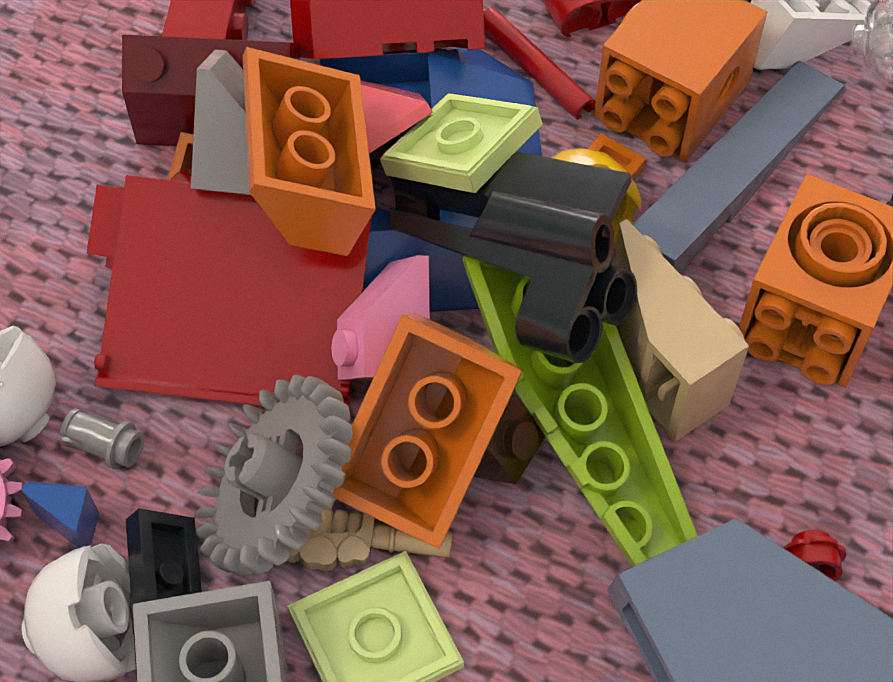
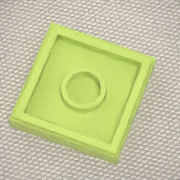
[380,93,543,193]
[288,551,464,682]

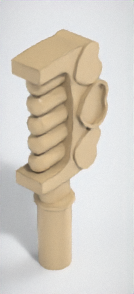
[288,509,453,572]

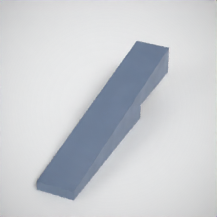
[632,61,845,274]

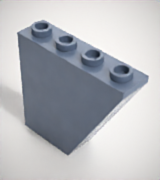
[607,518,893,682]

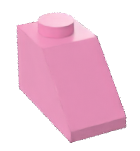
[331,255,430,380]

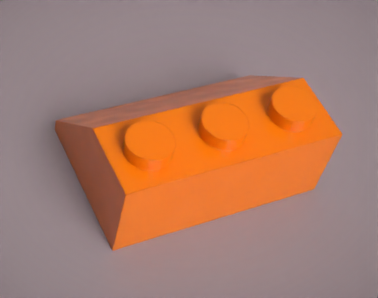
[243,47,376,256]
[333,312,523,549]

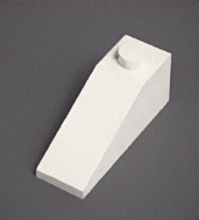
[750,0,888,70]

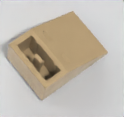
[615,219,749,442]

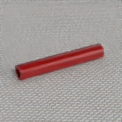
[484,7,596,120]

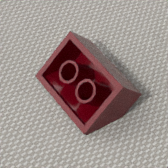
[122,35,301,146]

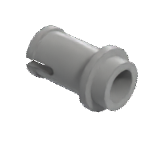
[60,408,144,469]

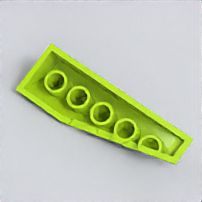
[462,255,698,567]

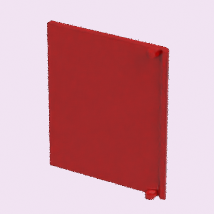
[94,175,372,406]

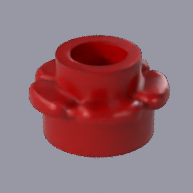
[784,530,847,581]

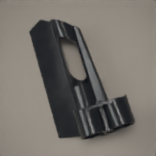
[390,151,637,363]

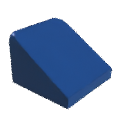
[22,481,99,548]

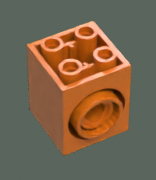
[594,0,768,163]
[739,173,893,388]

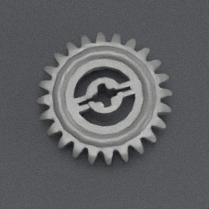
[194,375,353,577]

